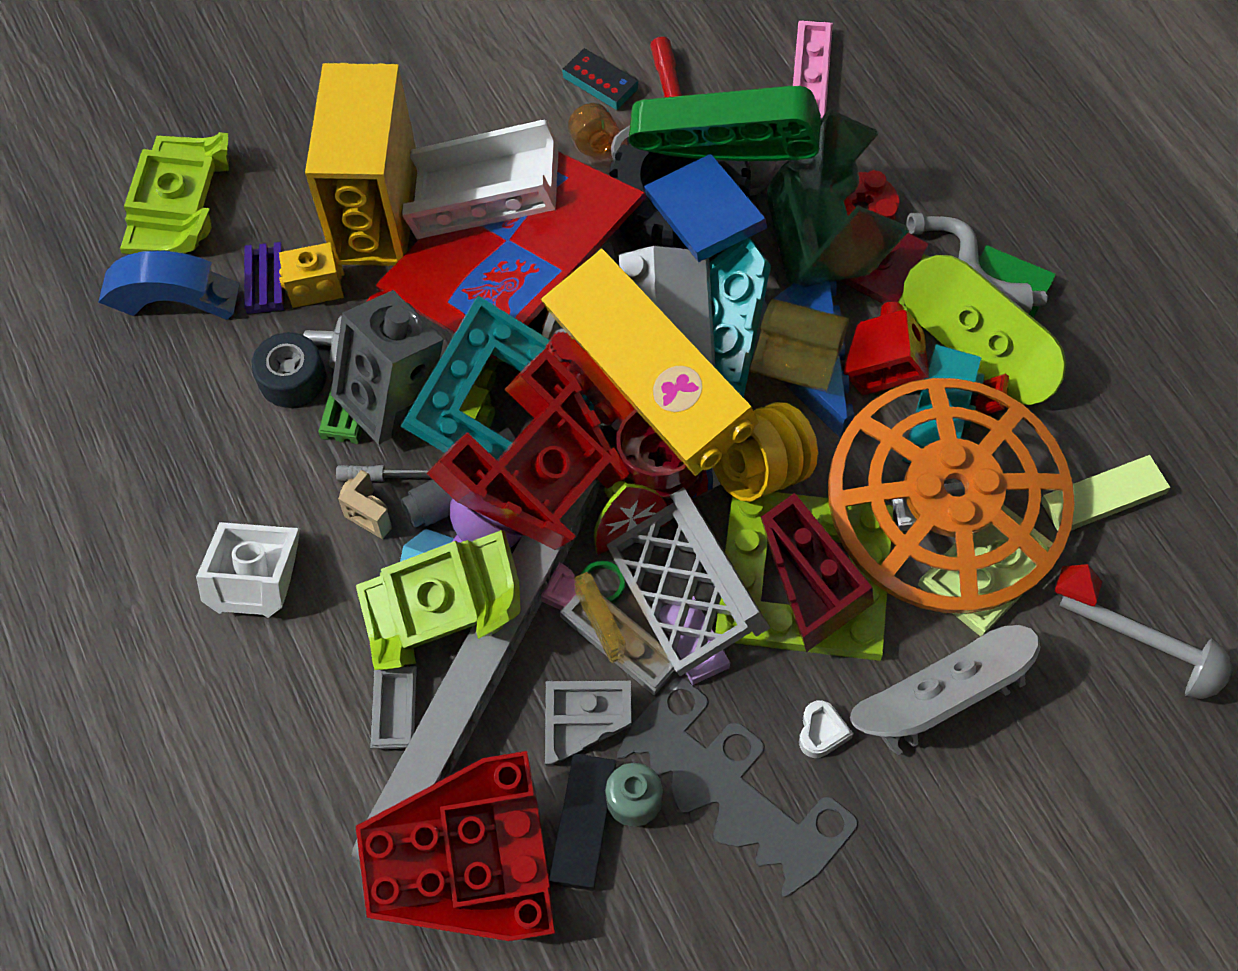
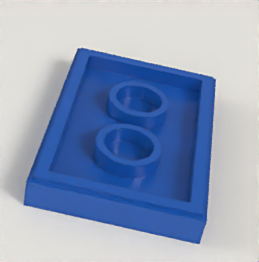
[644,154,767,262]

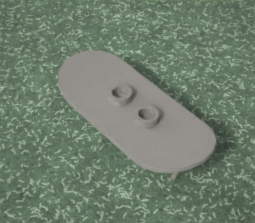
[850,625,1040,755]

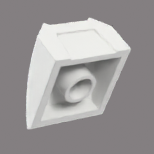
[196,522,300,618]

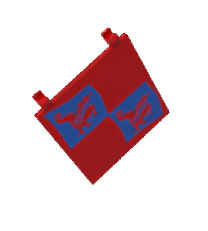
[366,151,647,360]

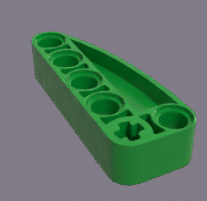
[628,86,821,161]

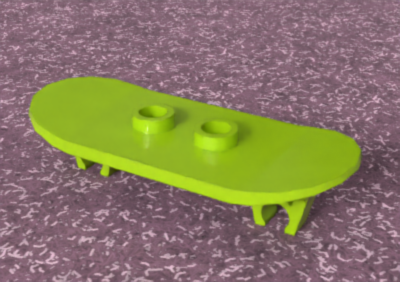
[903,255,1066,405]

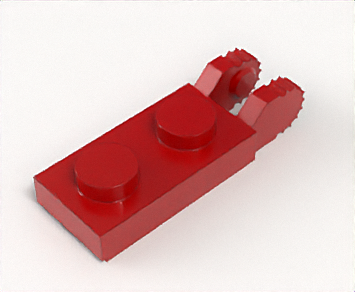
[545,331,635,431]

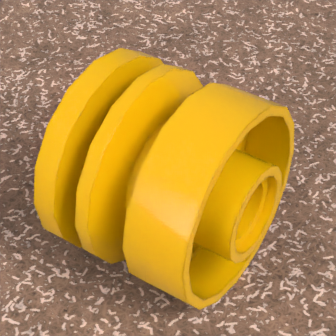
[713,402,818,502]

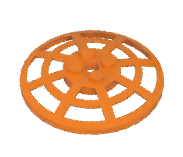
[828,378,1075,613]

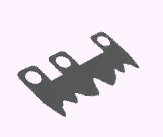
[617,678,857,897]

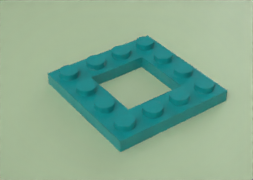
[401,295,595,460]

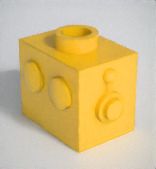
[279,242,344,308]

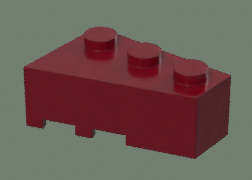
[761,493,874,652]

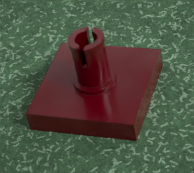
[829,209,929,304]

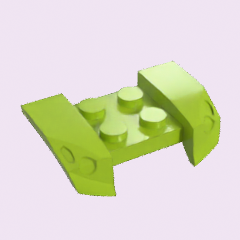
[120,132,229,254]
[356,530,521,670]

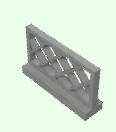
[606,487,770,676]

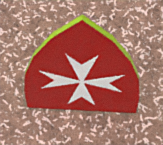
[594,481,670,555]

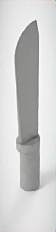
[336,465,432,482]

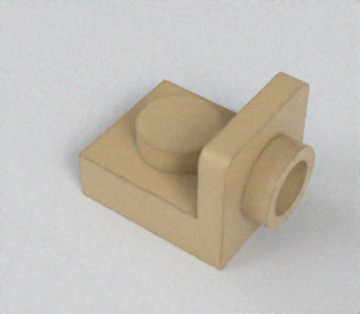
[338,470,392,540]

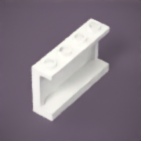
[402,120,559,239]

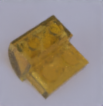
[750,299,849,392]

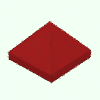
[971,373,1009,415]
[1055,564,1102,607]

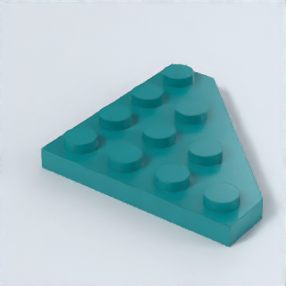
[709,237,771,398]

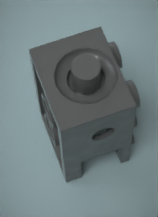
[331,290,444,445]

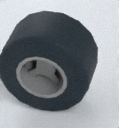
[251,332,326,408]

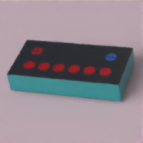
[562,48,638,110]

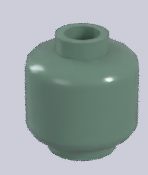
[605,762,663,827]

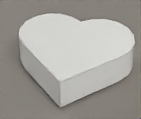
[799,701,853,758]

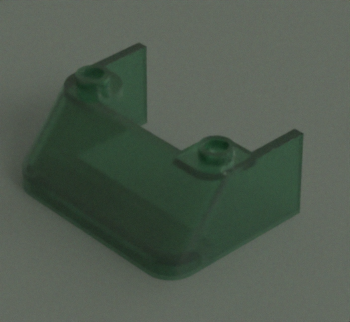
[767,109,909,287]

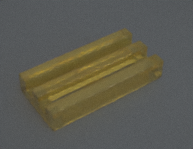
[574,572,626,663]

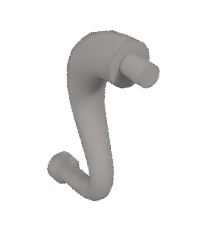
[906,213,1047,313]

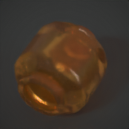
[568,103,619,157]

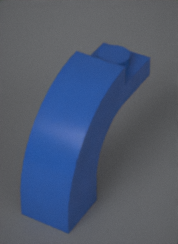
[98,251,240,320]

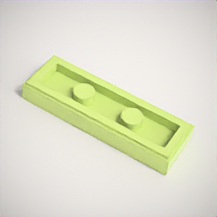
[1041,455,1170,531]

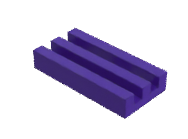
[244,242,284,314]

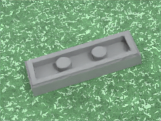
[560,583,676,695]

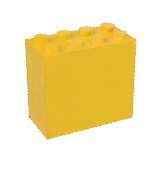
[305,63,417,266]

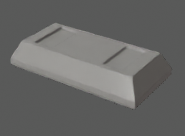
[370,666,417,749]

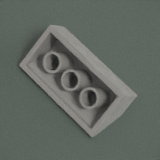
[619,246,715,367]

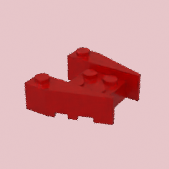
[426,348,629,550]

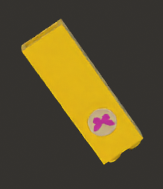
[541,249,759,476]

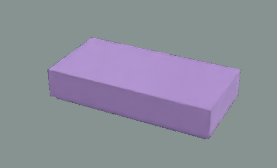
[658,596,730,685]

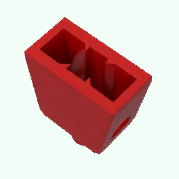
[844,302,929,395]

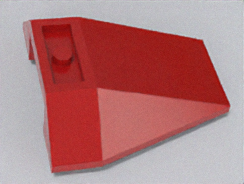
[355,751,555,941]

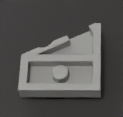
[545,681,631,766]

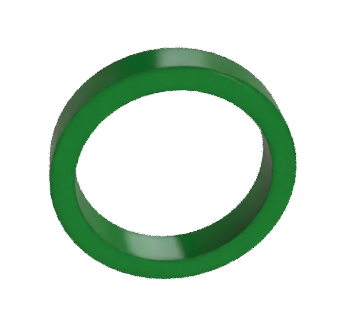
[579,561,625,604]

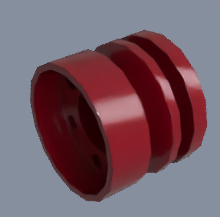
[616,410,703,506]

